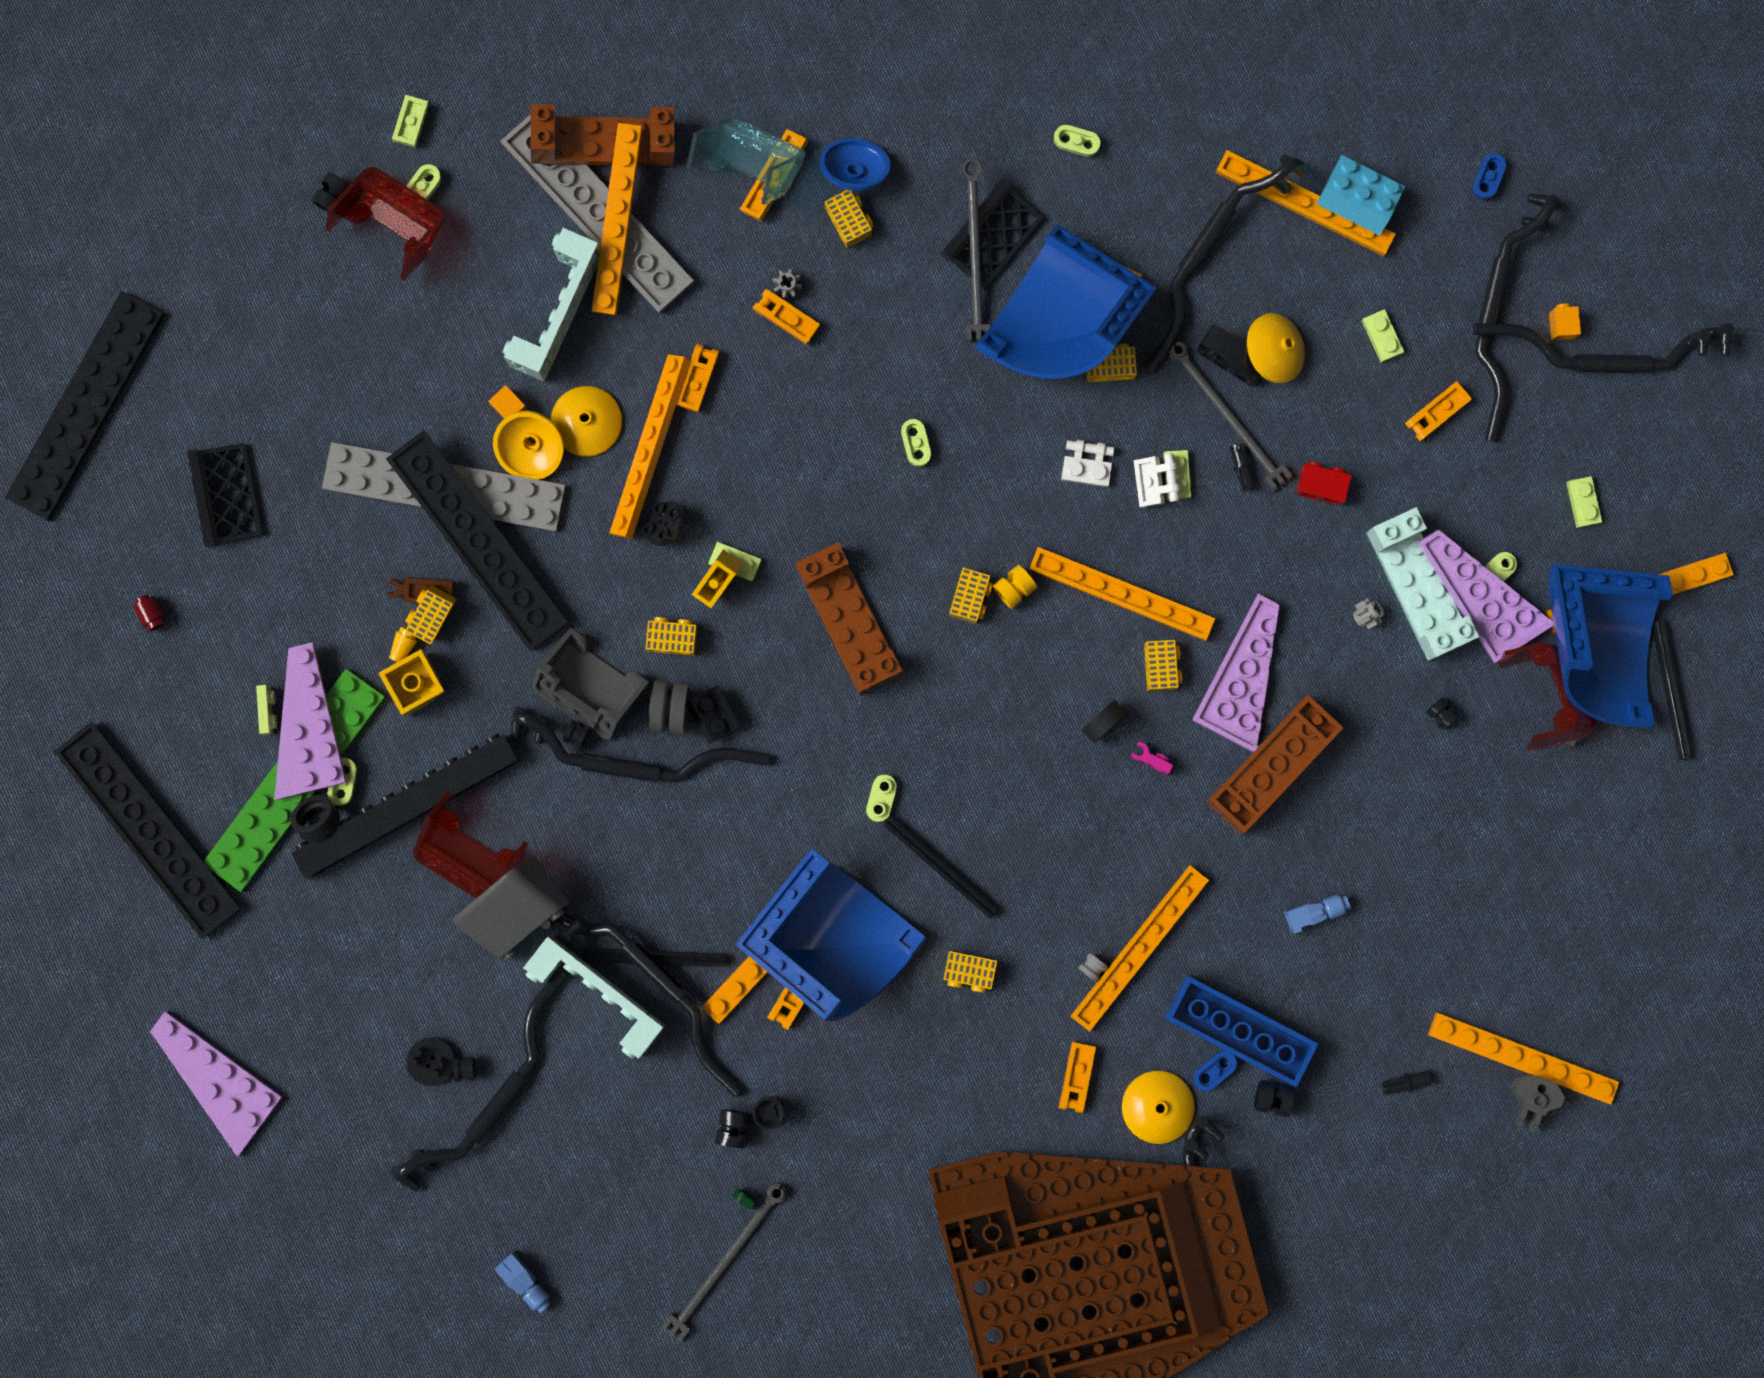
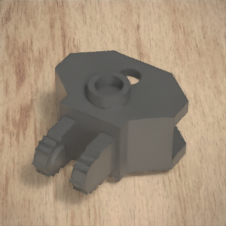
[1510,1074,1565,1133]

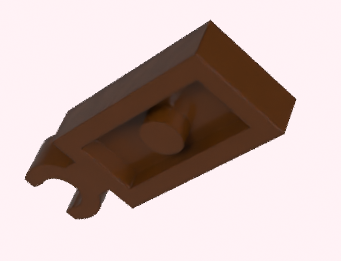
[387,576,454,603]

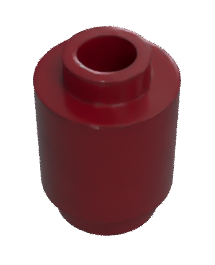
[133,595,166,632]

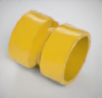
[992,565,1038,609]

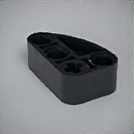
[1197,325,1261,387]

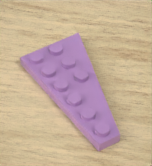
[1417,530,1554,663]
[1192,594,1279,753]
[274,642,347,800]
[150,1011,283,1157]

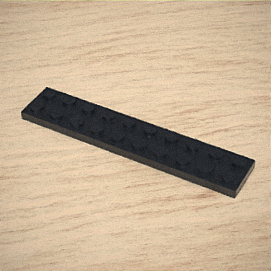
[5,291,165,521]
[386,430,569,651]
[53,721,242,939]

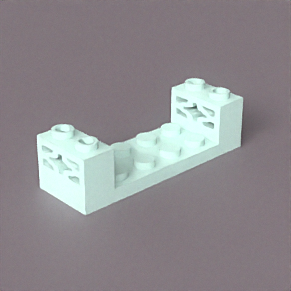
[503,228,600,382]
[1366,507,1479,661]
[523,937,666,1059]

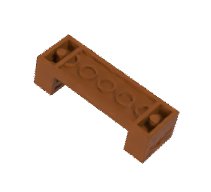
[531,104,675,167]
[795,542,902,695]
[1204,695,1343,835]

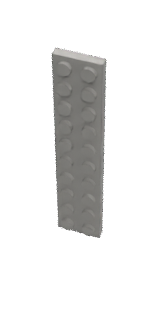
[500,114,694,314]
[322,442,566,532]

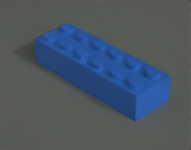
[1163,976,1318,1087]

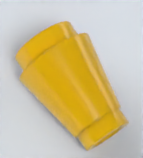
[389,626,418,662]

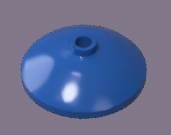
[820,138,890,191]

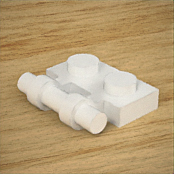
[1061,439,1114,488]
[1134,453,1181,508]

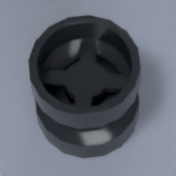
[1426,697,1460,730]

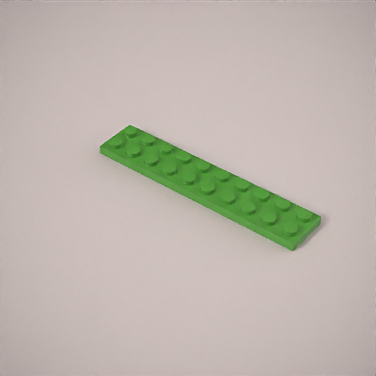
[204,669,386,892]

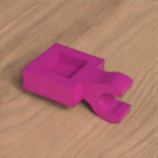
[1131,742,1173,775]

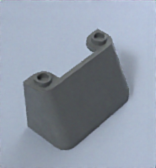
[532,628,649,740]
[452,857,569,960]

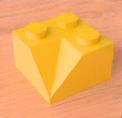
[379,649,445,717]

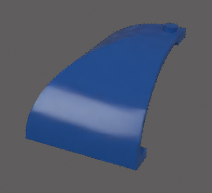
[975,224,1157,379]
[1548,564,1673,729]
[736,848,928,1021]

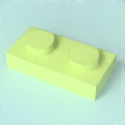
[392,95,429,148]
[1362,309,1404,363]
[1163,450,1191,500]
[1566,476,1602,528]
[708,542,762,582]
[256,685,277,735]

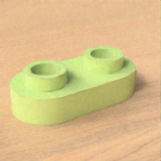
[1054,125,1100,157]
[402,164,441,209]
[901,419,931,467]
[1484,552,1517,582]
[327,758,358,806]
[866,775,896,822]

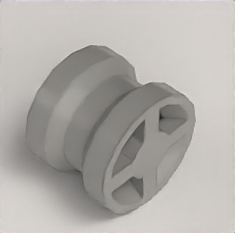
[1078,953,1108,983]

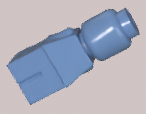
[1284,894,1351,934]
[494,1251,551,1313]

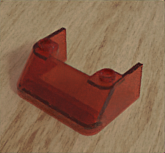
[326,167,444,281]
[1498,642,1596,752]
[413,792,528,899]

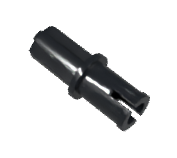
[1229,443,1255,491]
[1381,1070,1431,1095]

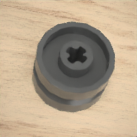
[649,680,690,736]

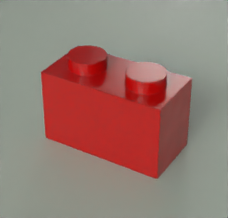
[1295,462,1351,506]

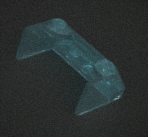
[686,118,805,205]

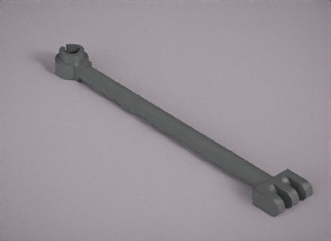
[962,159,990,342]
[1168,342,1293,492]
[661,1183,787,1342]

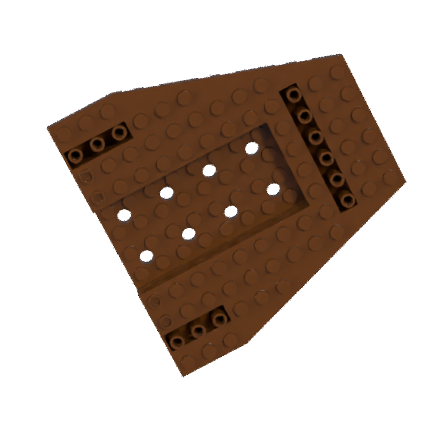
[928,1151,1269,1378]

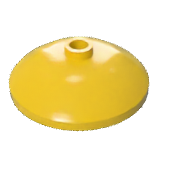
[1247,313,1305,384]
[551,386,622,457]
[493,411,564,480]
[1122,1070,1195,1144]

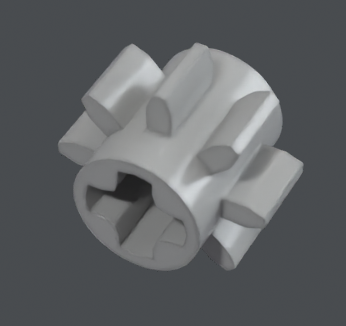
[772,269,801,300]
[1353,598,1384,629]

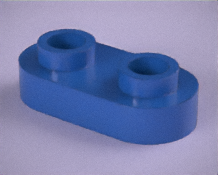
[1472,153,1506,200]
[1193,1051,1237,1091]

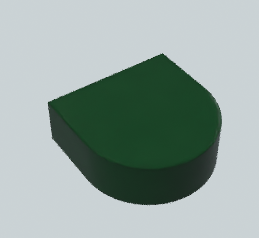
[732,1188,757,1211]

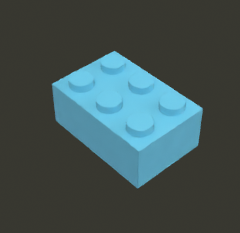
[1317,155,1405,236]

